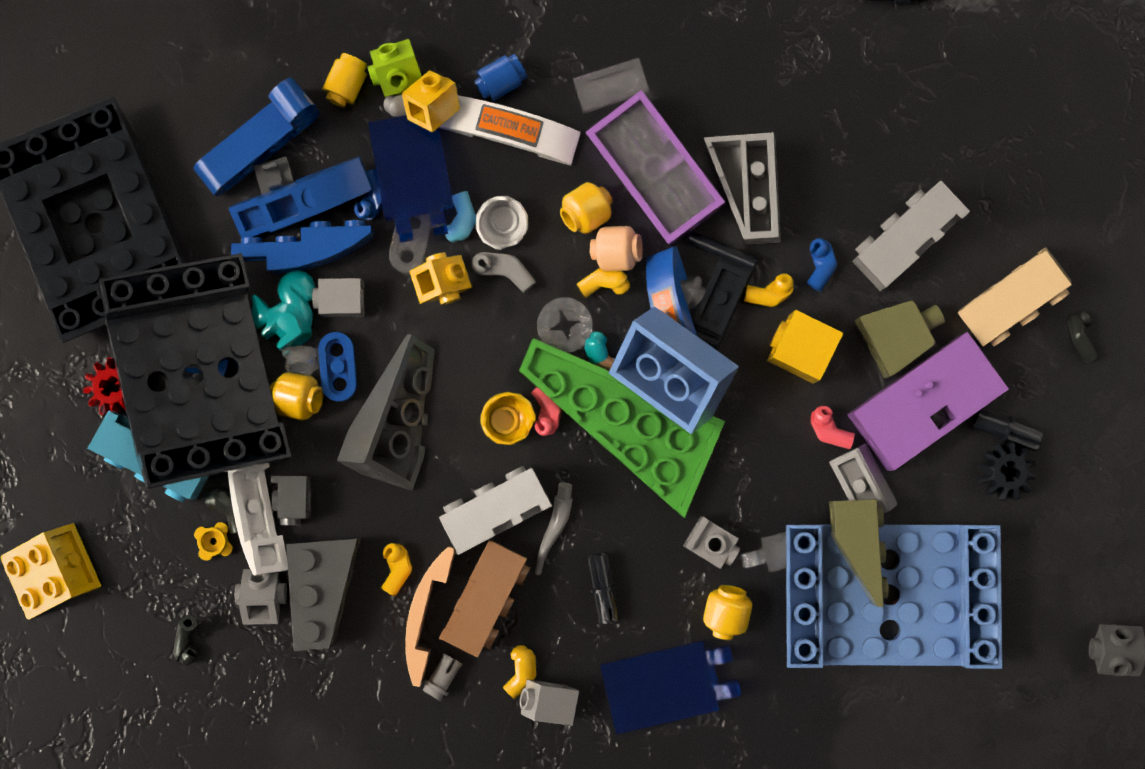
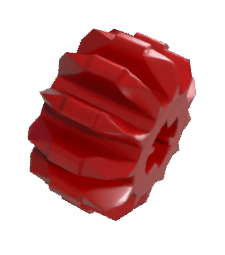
[83,357,125,415]

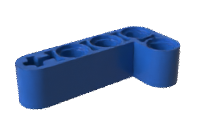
[193,77,320,197]

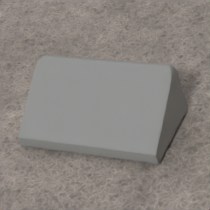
[829,444,897,514]

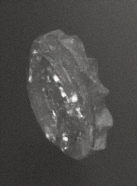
[537,297,592,353]

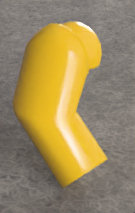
[576,268,630,298]
[743,273,794,307]
[381,543,412,597]

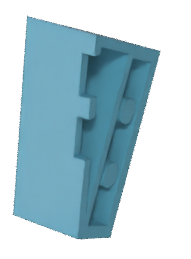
[87,411,209,502]

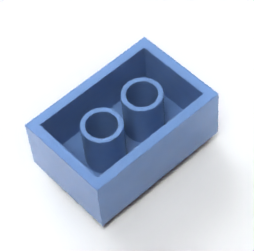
[609,306,739,434]

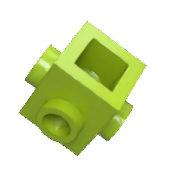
[367,39,422,97]

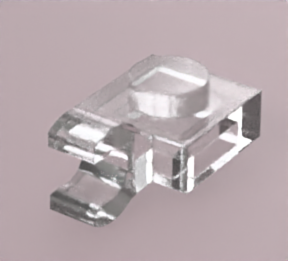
[740,532,786,572]

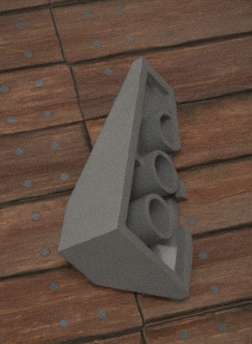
[337,334,435,490]

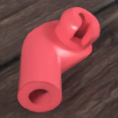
[531,388,562,436]
[811,405,855,449]

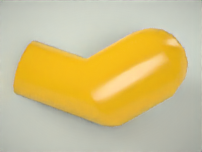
[503,645,536,699]

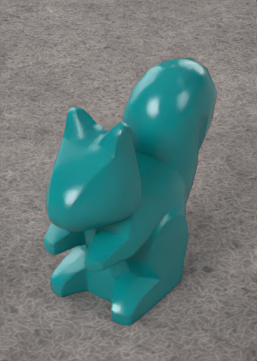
[251,270,316,355]

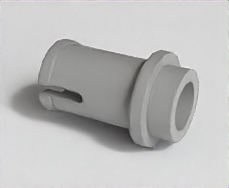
[423,653,463,701]

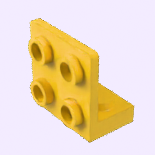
[1,523,101,619]

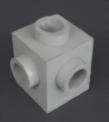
[234,569,287,625]

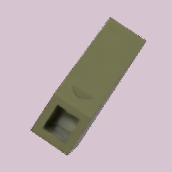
[829,499,888,607]

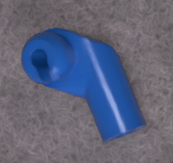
[807,238,837,292]

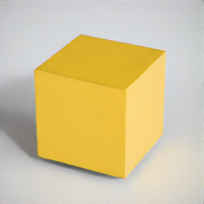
[767,310,843,384]

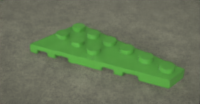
[519,338,725,518]

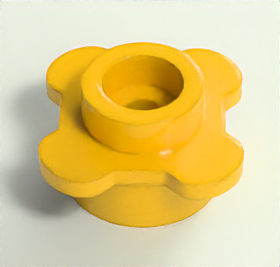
[194,522,233,561]

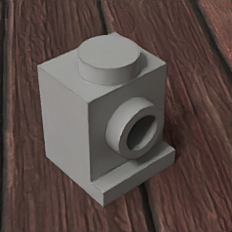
[683,516,740,569]

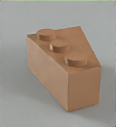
[439,539,530,658]

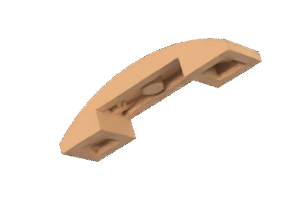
[405,546,456,687]

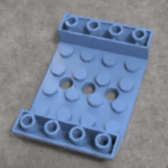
[786,524,1002,669]

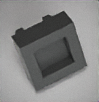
[253,156,295,194]

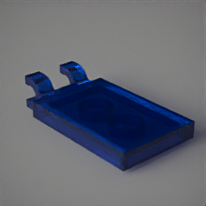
[368,115,454,243]
[600,640,741,734]

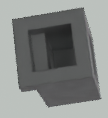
[271,476,311,525]

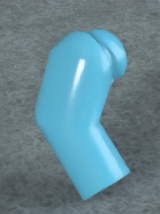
[445,191,476,243]

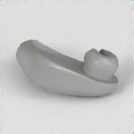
[471,252,536,293]

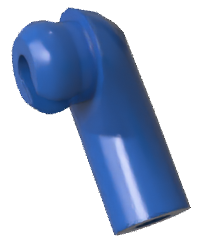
[354,169,387,220]

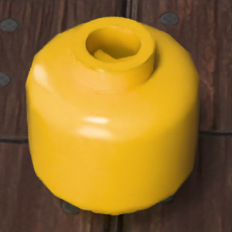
[560,182,613,234]
[270,372,323,420]
[703,585,753,640]

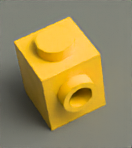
[402,70,460,132]

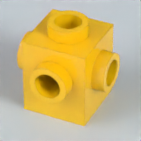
[410,252,472,305]

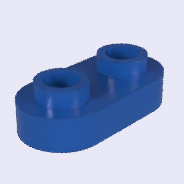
[318,332,358,402]

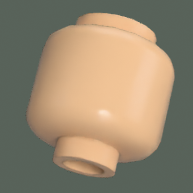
[590,226,643,271]

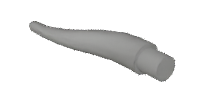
[535,482,573,575]

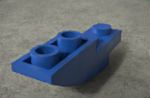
[228,156,373,238]
[231,220,375,275]

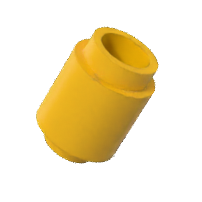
[322,53,367,108]

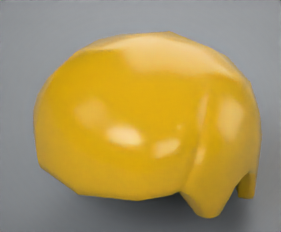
[480,392,536,445]

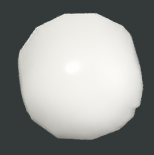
[476,196,528,250]

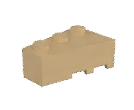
[958,247,1072,347]

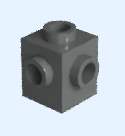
[1089,624,1145,677]

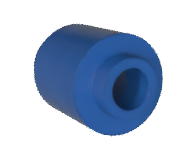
[474,54,528,102]

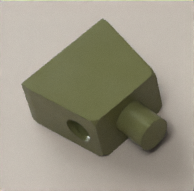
[854,300,945,379]

